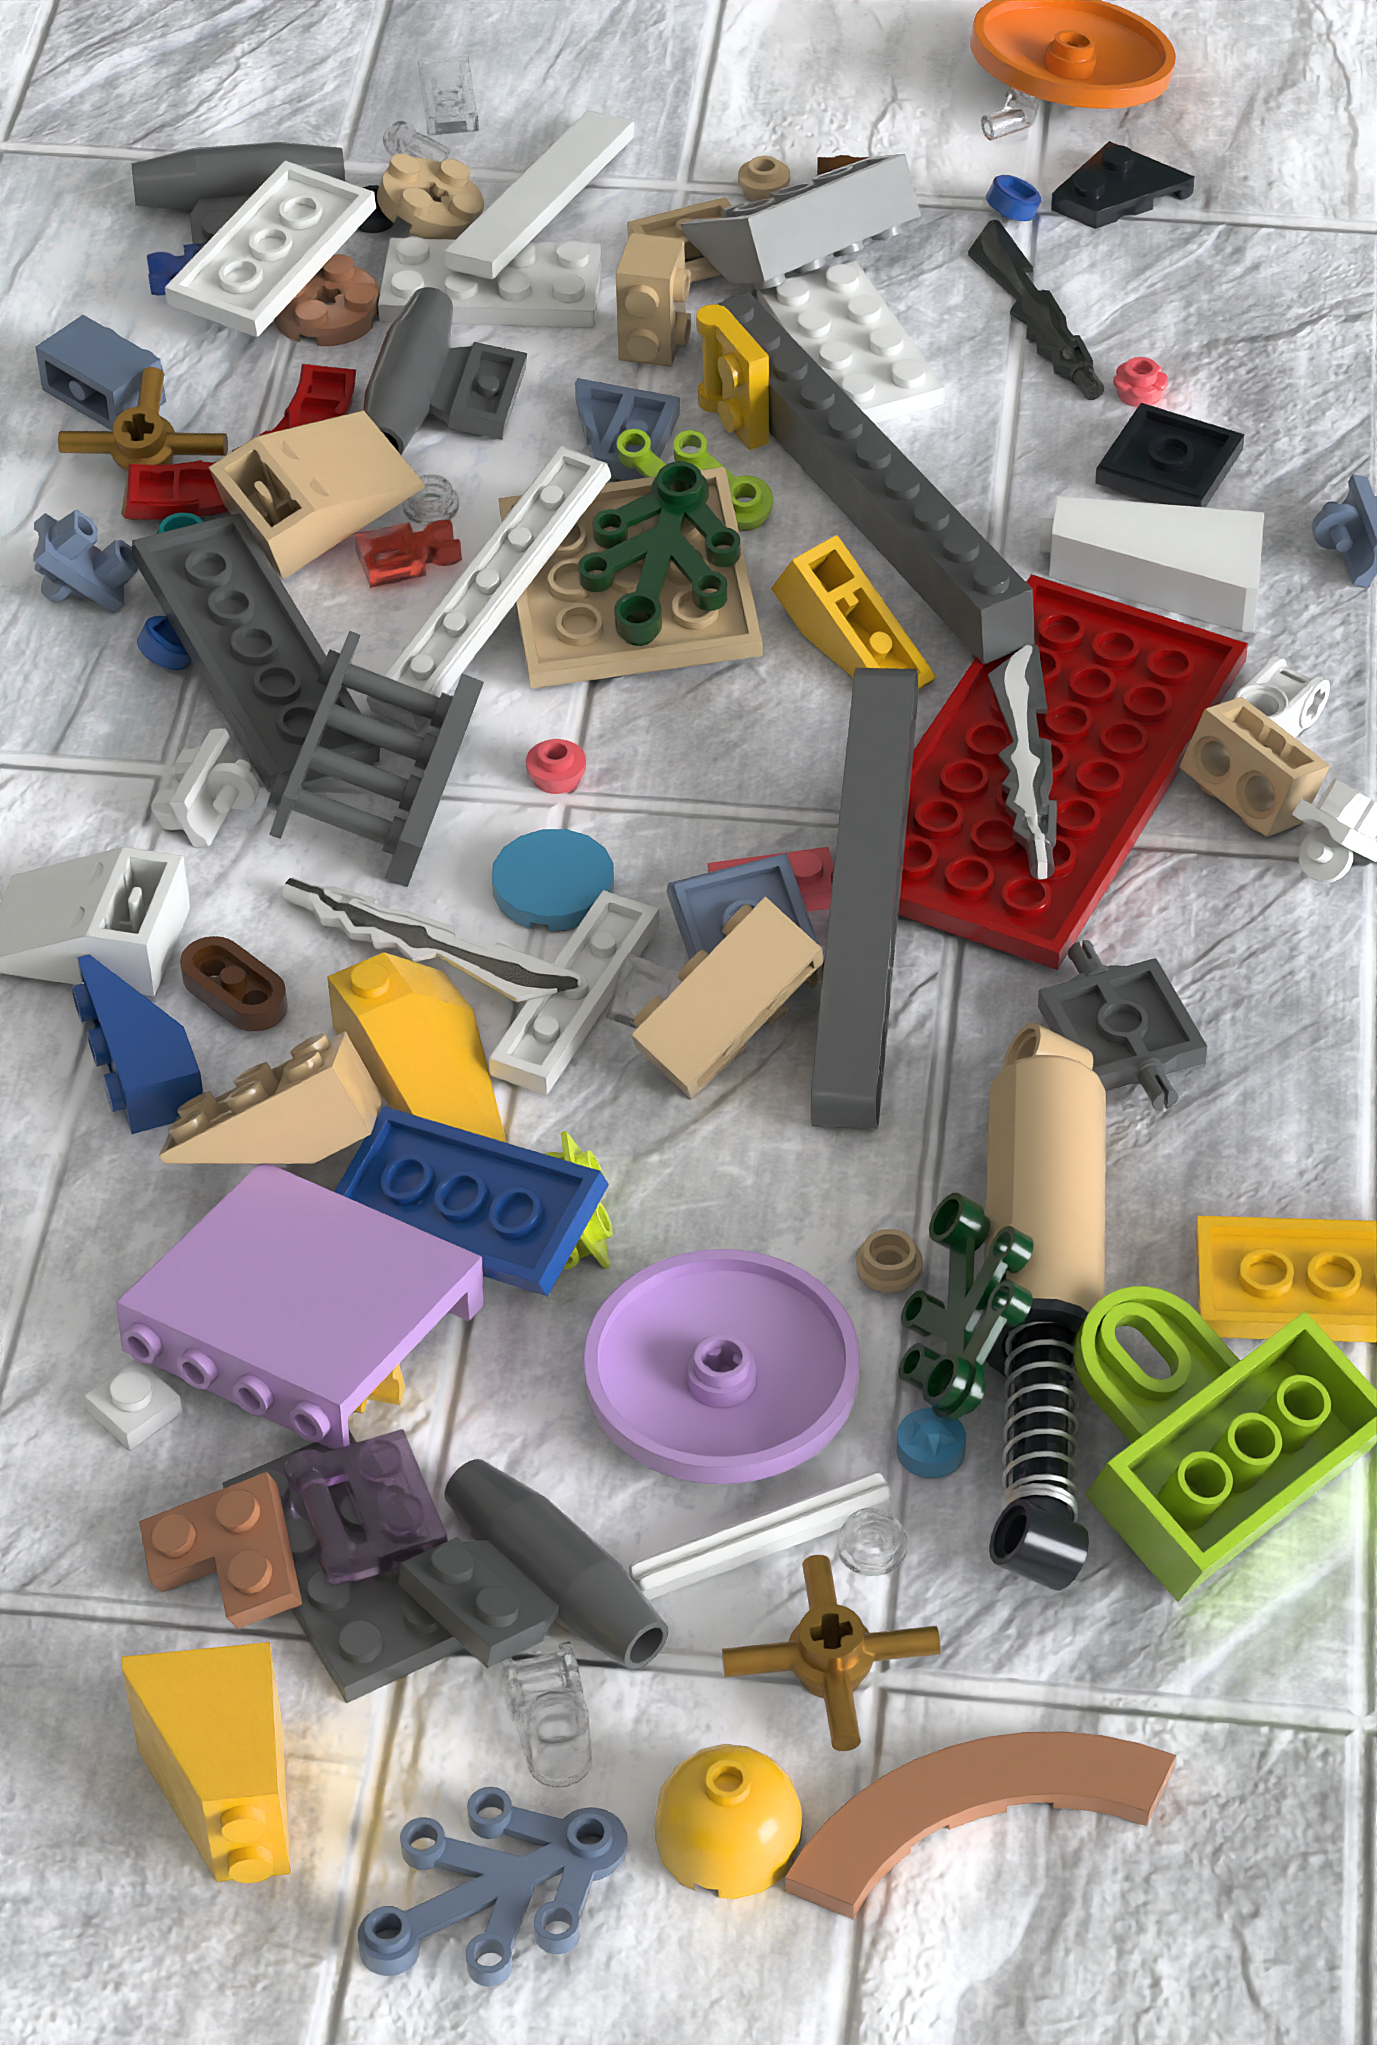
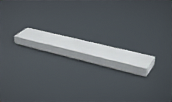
[444,110,634,280]
[366,446,611,731]

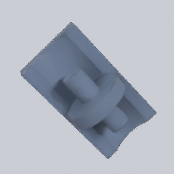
[1311,474,1377,588]
[33,509,138,614]

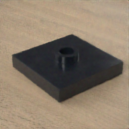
[1095,403,1245,508]

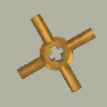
[58,367,228,520]
[722,1555,941,1751]

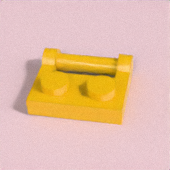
[696,304,769,450]

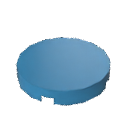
[492,829,614,931]

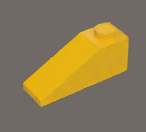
[771,535,937,690]

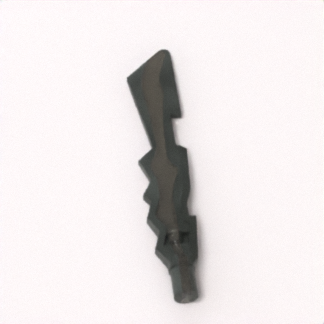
[968,220,1104,400]

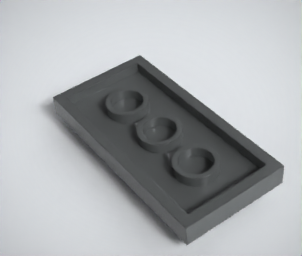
[222,1431,465,1703]

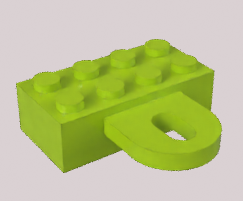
[1074,1286,1377,1602]

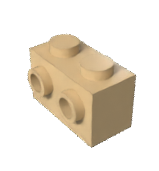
[616,232,691,367]

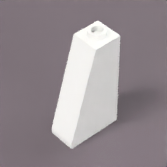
[1040,496,1264,633]

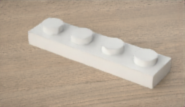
[489,890,659,1095]

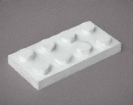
[165,161,376,337]
[378,237,603,328]
[757,261,945,424]

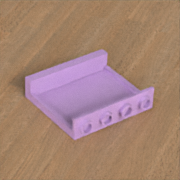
[116,1164,484,1454]

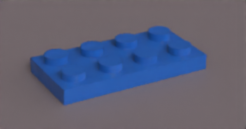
[334,1106,609,1297]

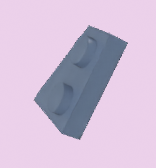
[575,378,680,481]

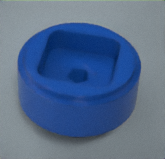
[986,175,1041,221]
[137,616,192,670]

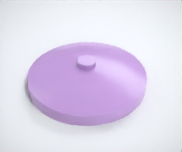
[584,1249,860,1484]

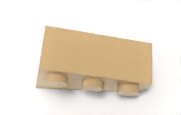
[631,896,824,1099]

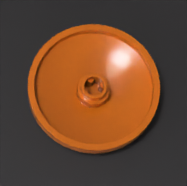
[970,0,1176,109]

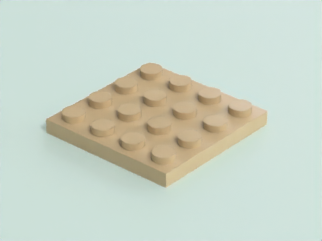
[498,467,763,689]

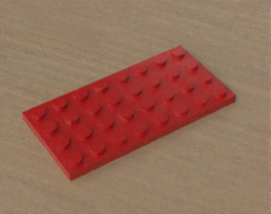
[831,574,1248,970]

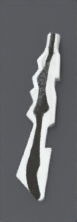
[282,877,582,1002]

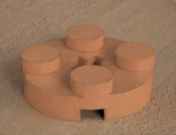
[274,254,380,346]

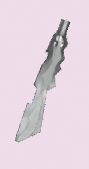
[988,644,1057,879]

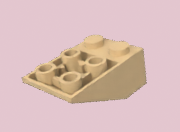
[209,411,425,579]
[159,1032,383,1164]

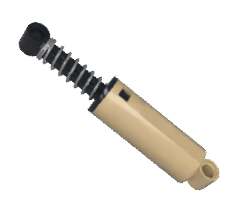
[982,1023,1106,1591]

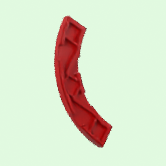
[125,364,356,520]

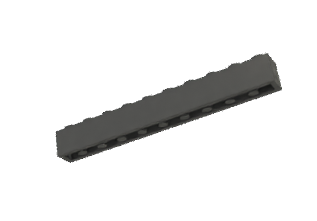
[718,292,1035,665]

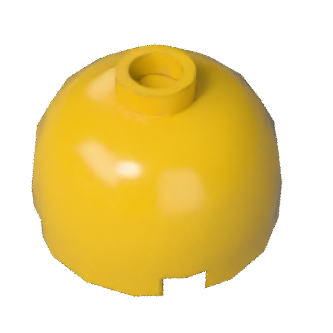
[654,1744,802,1899]

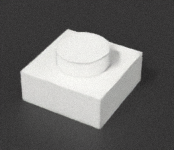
[84,1359,183,1451]

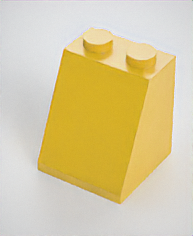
[121,1642,291,1883]

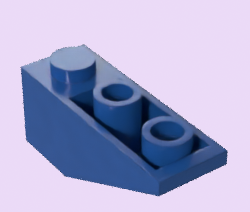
[71,954,203,1134]

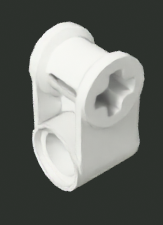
[1235,656,1330,738]

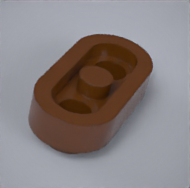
[180,936,288,1031]

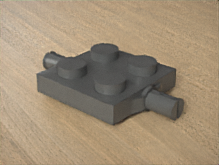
[1038,940,1207,1111]

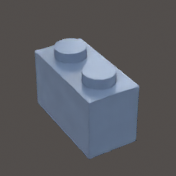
[35,315,166,431]

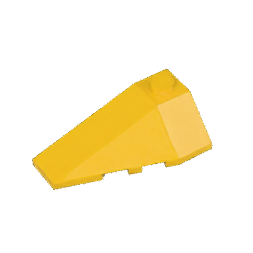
[327,952,507,1143]

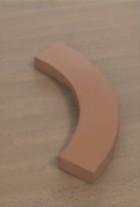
[785,1731,1176,1919]

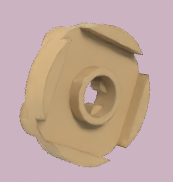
[377,154,484,240]

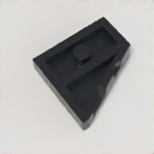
[1051,141,1195,229]

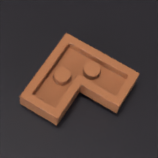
[139,1472,302,1629]

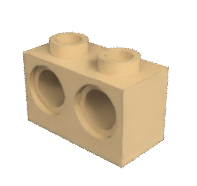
[1179,696,1330,837]

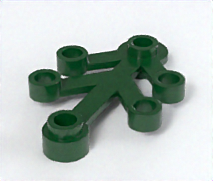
[578,461,741,646]
[898,1193,1034,1421]

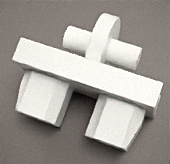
[151,728,260,847]
[1292,778,1377,883]

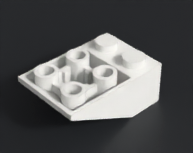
[0,847,190,997]

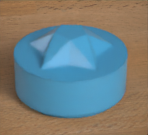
[896,1408,966,1478]

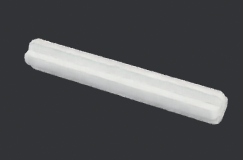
[629,1472,892,1601]

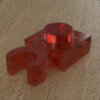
[354,520,462,588]

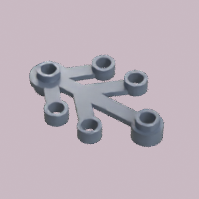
[358,1787,628,1987]

